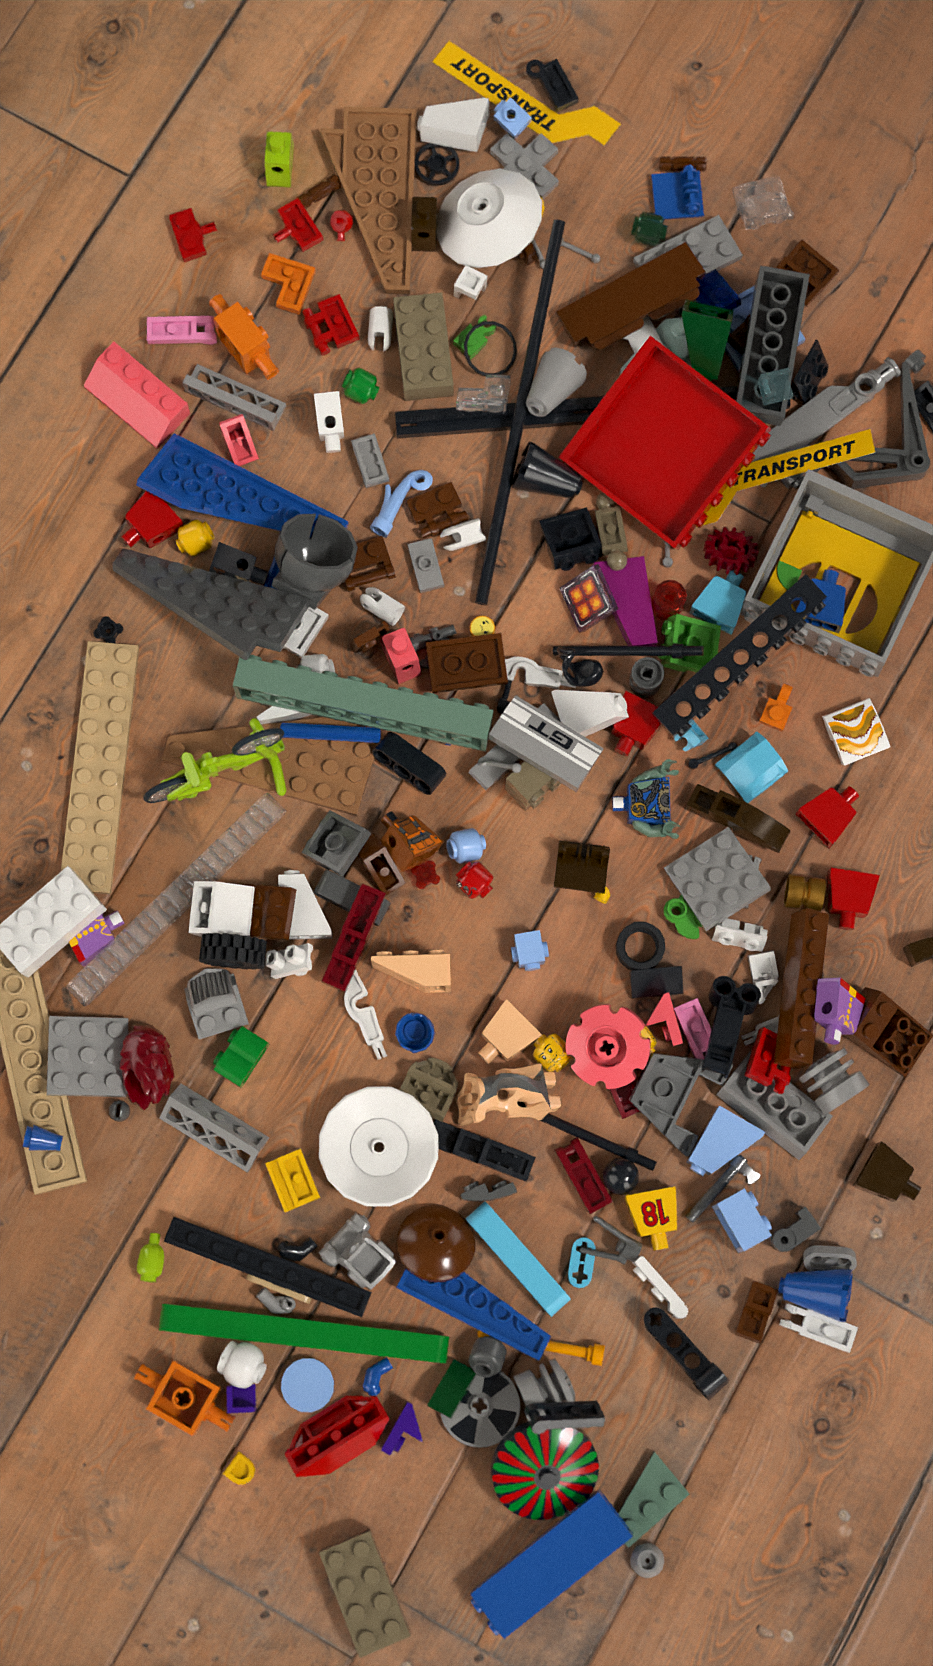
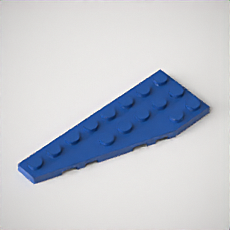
[136,433,349,537]

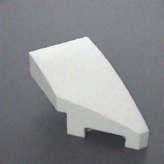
[747,951,779,1004]

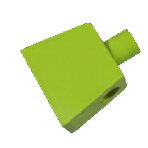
[265,131,294,188]

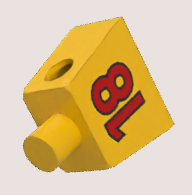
[624,1187,677,1251]

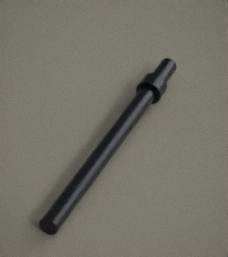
[553,643,704,659]
[517,1101,657,1171]

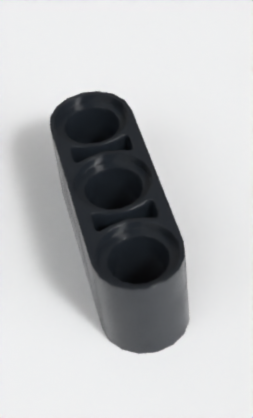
[372,732,446,795]

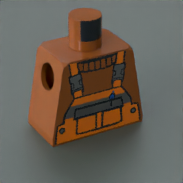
[381,811,444,872]

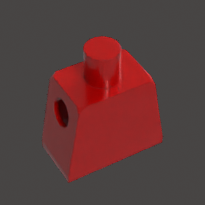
[121,491,183,548]
[612,691,662,756]
[795,786,859,849]
[827,867,880,930]

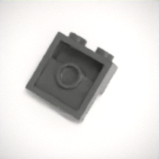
[302,810,371,876]

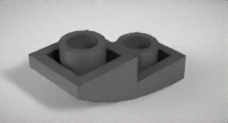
[460,1180,517,1202]

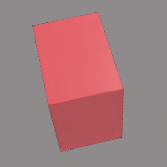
[219,414,259,466]

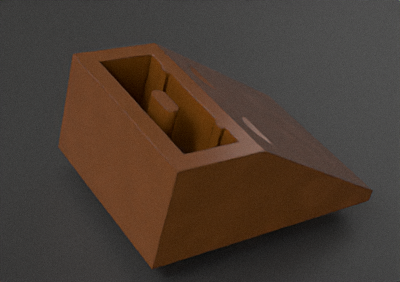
[845,987,933,1078]

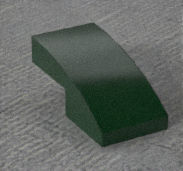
[427,1359,477,1419]

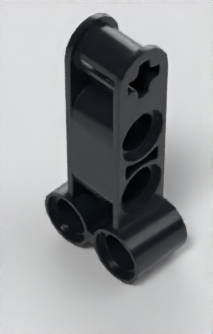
[701,976,761,1079]
[644,1307,729,1401]

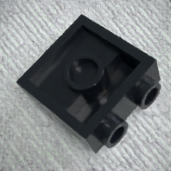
[539,507,603,571]

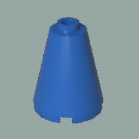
[779,1269,853,1323]

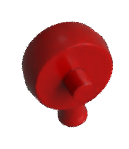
[330,210,353,241]

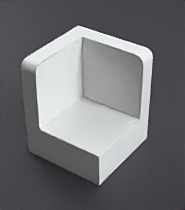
[454,265,487,300]

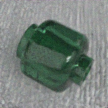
[631,211,668,247]

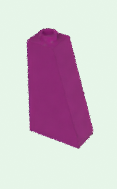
[593,556,658,646]

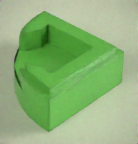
[777,561,802,590]

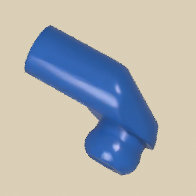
[363,1357,393,1396]

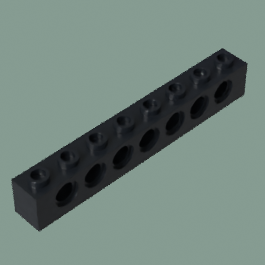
[652,574,827,738]

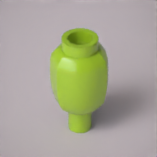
[137,1233,164,1283]

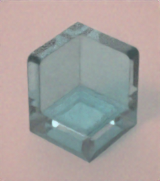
[758,368,793,405]

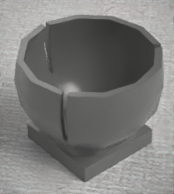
[272,514,358,610]

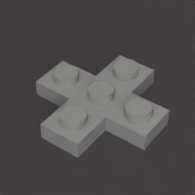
[490,133,559,199]

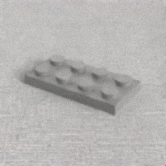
[633,215,743,281]

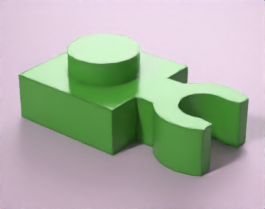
[453,315,496,360]

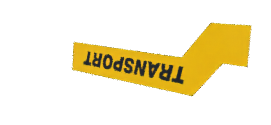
[432,41,621,145]
[696,429,876,528]

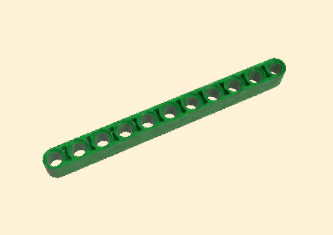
[158,1303,450,1364]

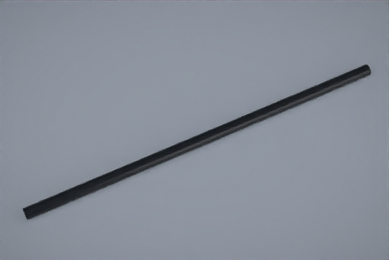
[475,219,565,606]

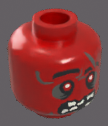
[456,861,494,899]

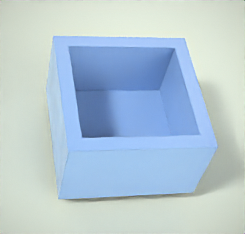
[712,1188,772,1253]

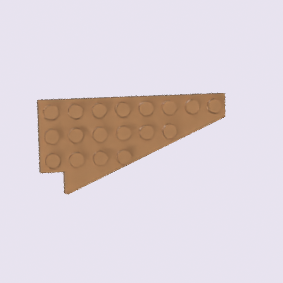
[162,717,378,816]

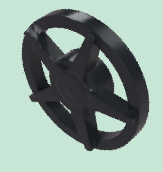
[415,143,460,186]

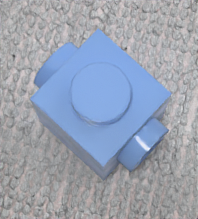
[493,97,532,139]
[511,930,549,971]

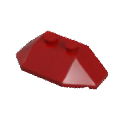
[284,1396,390,1477]

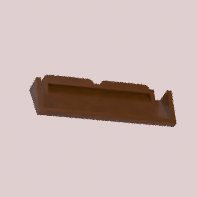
[556,242,706,350]

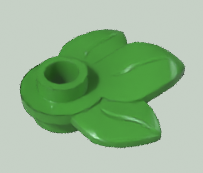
[663,895,703,939]

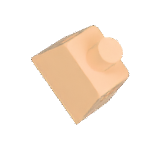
[478,1000,542,1064]

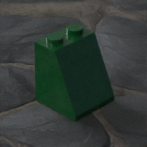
[682,299,734,381]

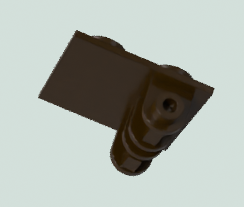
[554,840,610,894]

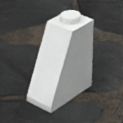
[417,98,489,152]
[551,690,629,737]
[278,870,332,940]

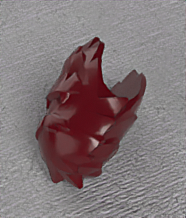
[119,1025,174,1110]

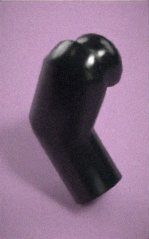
[277,1237,318,1261]

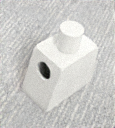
[314,391,344,453]

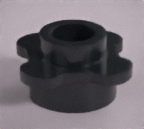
[93,616,123,643]

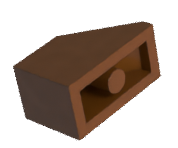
[357,833,406,896]

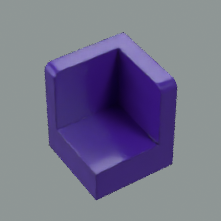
[227,1384,257,1413]

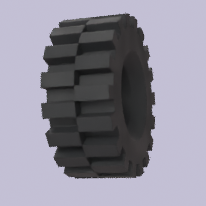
[199,933,267,970]

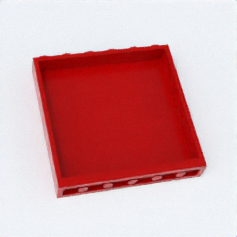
[559,335,771,550]

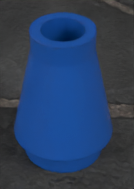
[23,1125,63,1151]

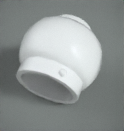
[217,1341,267,1388]

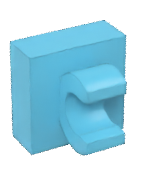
[674,720,709,751]

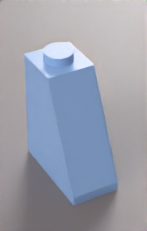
[687,1105,765,1176]

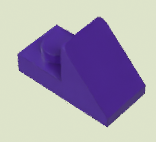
[381,1402,423,1455]

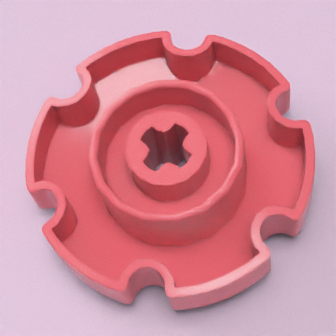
[566,1004,651,1089]

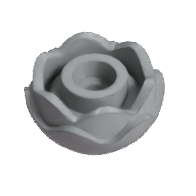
[630,1543,664,1578]

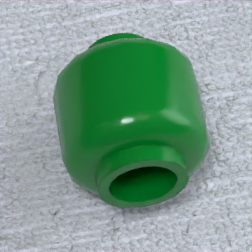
[341,367,380,404]

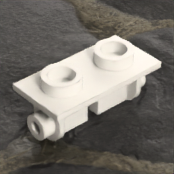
[712,918,768,952]

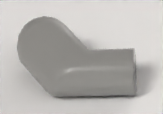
[256,1287,296,1314]

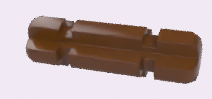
[659,156,707,172]
[297,175,341,209]

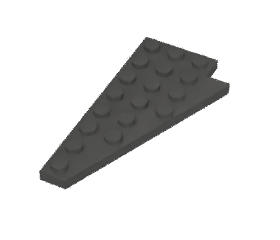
[113,548,309,660]

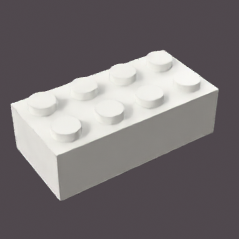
[0,866,107,977]

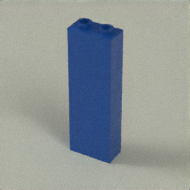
[470,1489,633,1639]

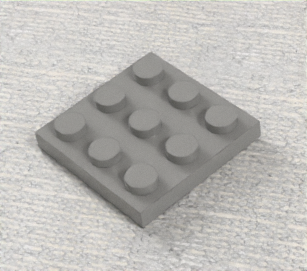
[664,827,771,931]
[46,1016,128,1097]

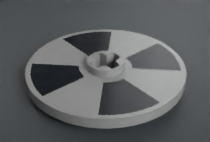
[441,1366,520,1448]

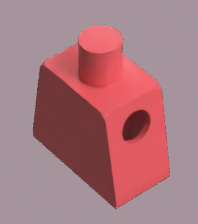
[380,627,422,685]

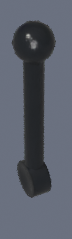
[688,742,738,769]

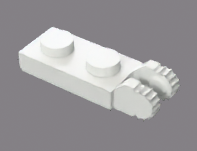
[632,1256,689,1319]
[779,1303,858,1353]

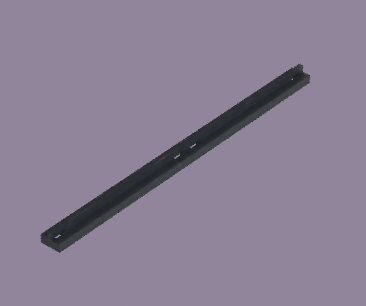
[395,386,791,439]

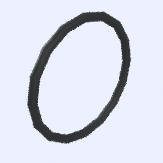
[464,321,517,377]

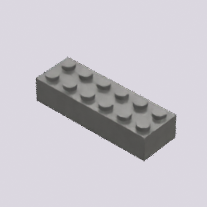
[735,265,810,426]

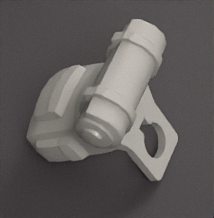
[319,1213,396,1290]

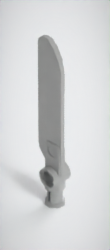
[752,357,901,462]

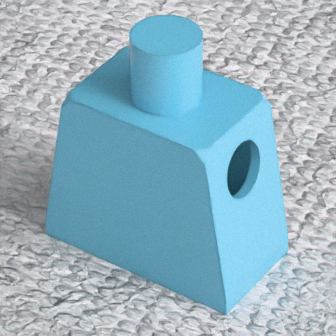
[689,571,746,635]

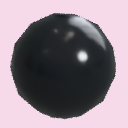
[603,1158,639,1195]

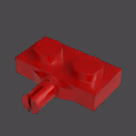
[272,198,324,252]
[168,208,217,263]

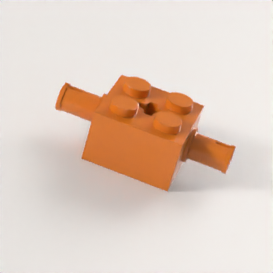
[209,294,279,380]
[134,1360,235,1436]

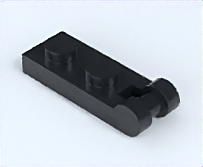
[524,1400,605,1434]

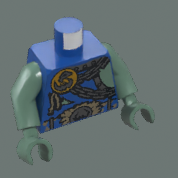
[612,759,680,839]

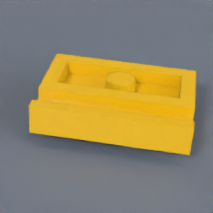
[265,1149,320,1213]

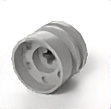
[799,1048,870,1116]
[514,1358,576,1407]

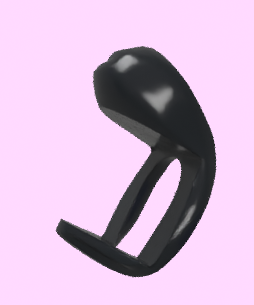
[557,647,604,687]

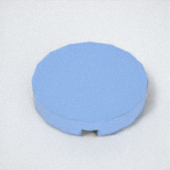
[281,1358,334,1412]

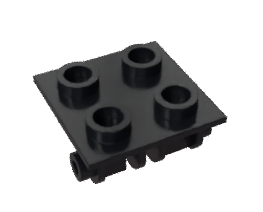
[790,340,828,405]

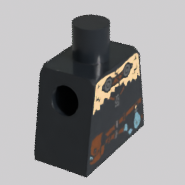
[209,542,268,585]

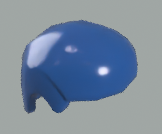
[395,1012,435,1053]

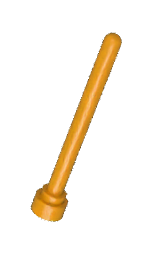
[477,1331,605,1367]

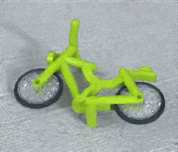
[143,718,286,803]

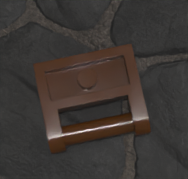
[345,535,396,592]

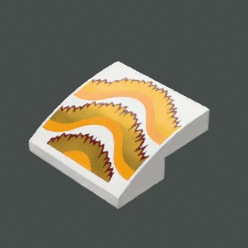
[822,698,890,766]

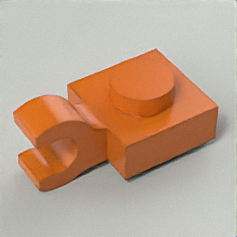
[759,684,793,732]

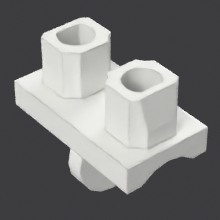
[266,943,313,979]

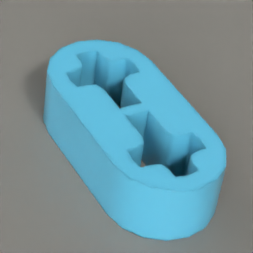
[568,1238,596,1288]

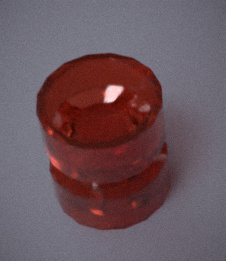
[652,580,687,621]

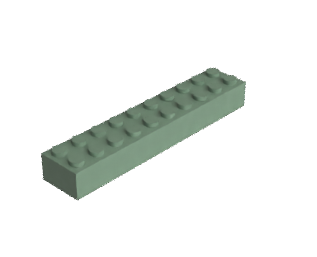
[233,655,493,752]

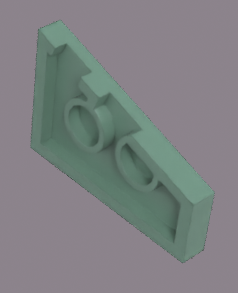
[618,1452,690,1548]

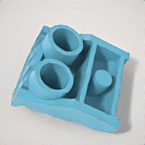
[715,731,788,803]

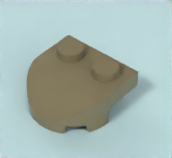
[400,1058,458,1122]

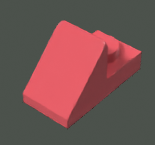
[645,993,683,1046]

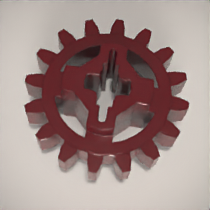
[703,527,759,575]

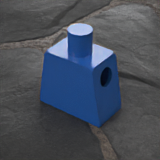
[796,569,846,633]

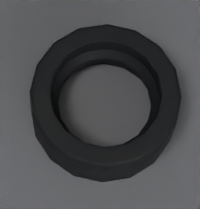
[615,921,665,970]

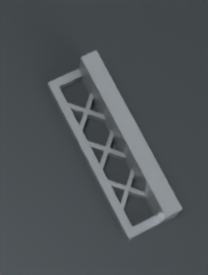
[182,364,286,431]
[160,1084,269,1173]

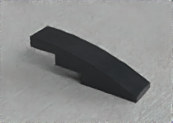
[433,1119,536,1182]

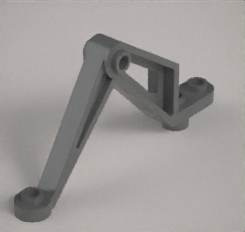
[782,349,930,490]

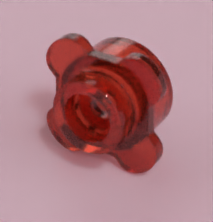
[411,860,440,889]

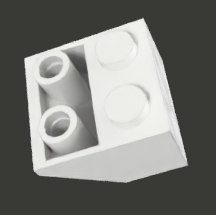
[188,881,255,937]

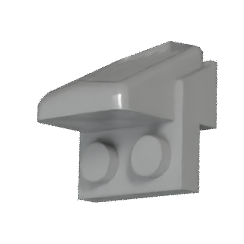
[184,968,249,1040]

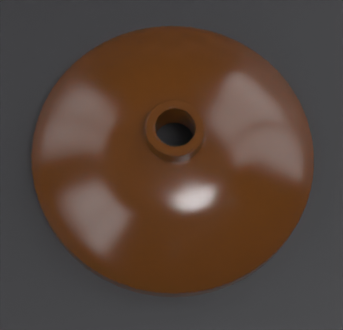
[396,1205,476,1282]

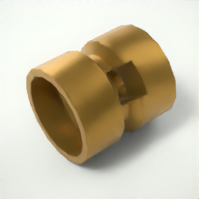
[784,874,826,912]

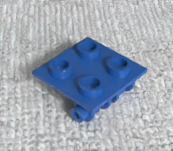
[651,165,704,220]

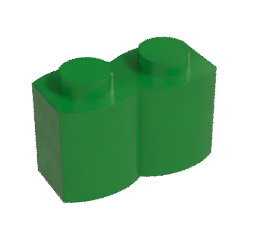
[213,1026,270,1088]

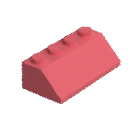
[84,342,190,449]

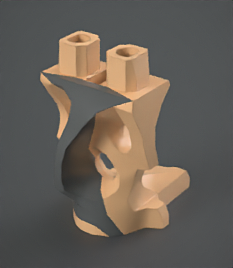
[455,1064,561,1126]

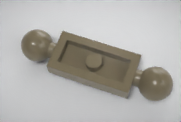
[595,492,628,571]

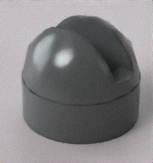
[109,1100,130,1122]

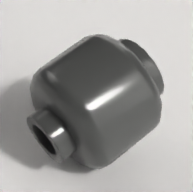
[469,1336,507,1377]

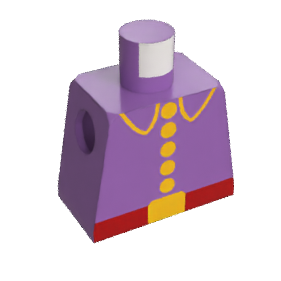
[69,910,125,967]
[814,977,866,1045]

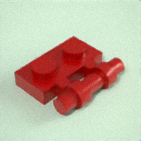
[302,294,360,355]
[744,1027,791,1094]

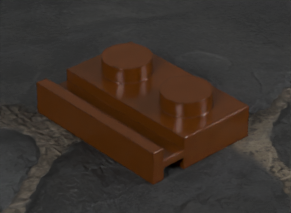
[350,621,390,653]

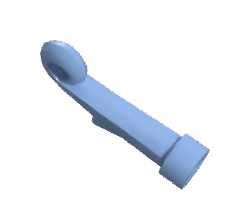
[370,470,433,538]

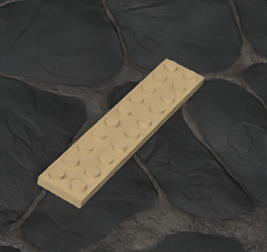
[61,641,139,895]
[0,950,87,1195]

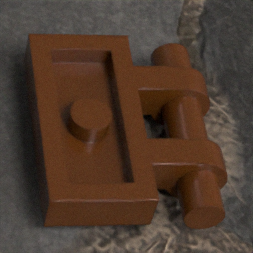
[406,482,469,539]

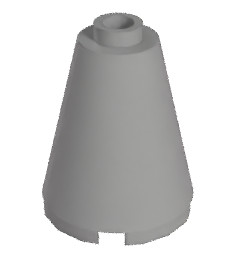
[526,348,587,416]

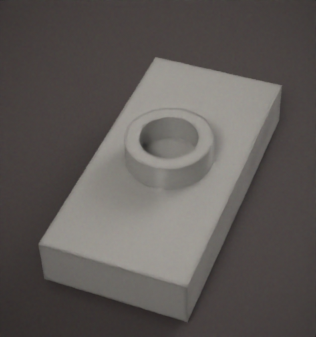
[351,433,389,488]
[408,538,444,593]

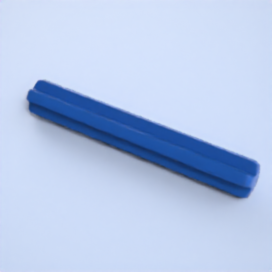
[280,723,381,743]

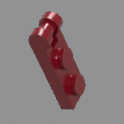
[554,1137,613,1215]

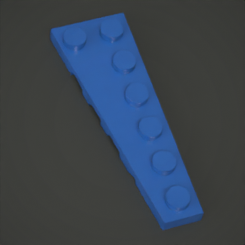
[396,1269,551,1361]

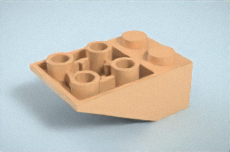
[371,950,451,993]

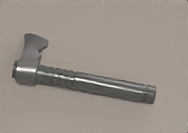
[685,1155,761,1223]

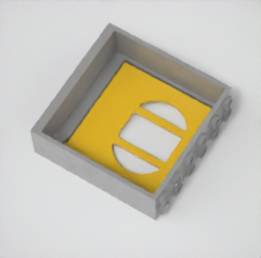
[741,469,933,677]

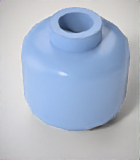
[446,828,486,864]

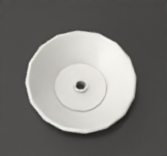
[436,169,542,268]
[319,1087,438,1206]

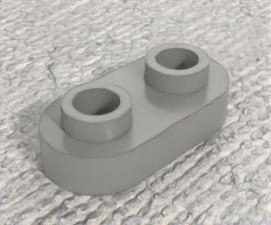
[803,1245,857,1271]

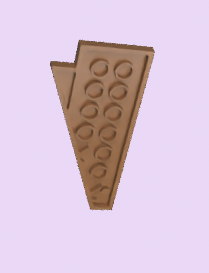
[320,107,417,294]

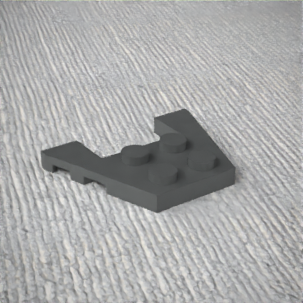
[628,1053,733,1157]

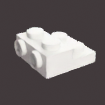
[283,607,329,659]

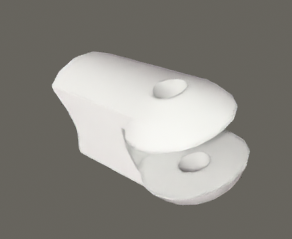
[368,306,393,351]
[440,518,486,551]
[360,587,405,626]

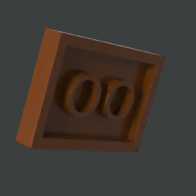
[426,633,508,694]
[225,882,297,940]

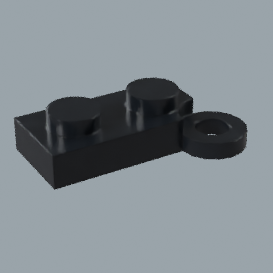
[526,59,579,112]

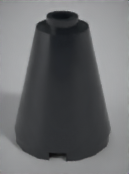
[512,441,583,498]

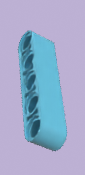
[465,1201,571,1317]

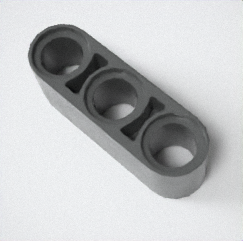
[313,869,391,926]

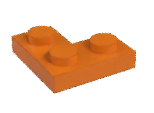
[261,253,316,315]

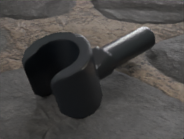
[497,680,512,714]

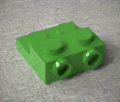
[658,614,721,672]

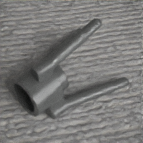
[580,1216,642,1264]

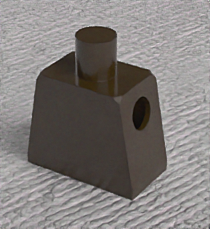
[411,197,437,252]
[853,1141,921,1202]

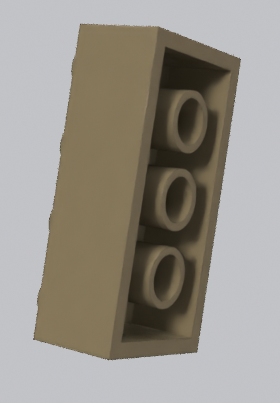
[393,292,454,401]
[319,1529,411,1658]

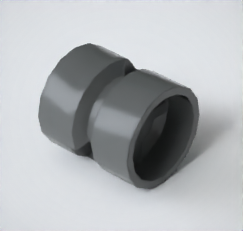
[629,657,664,698]

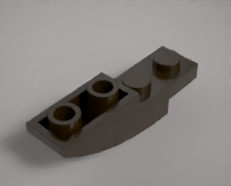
[686,784,790,853]

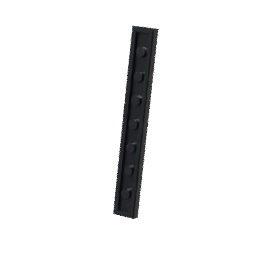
[164,1217,372,1318]

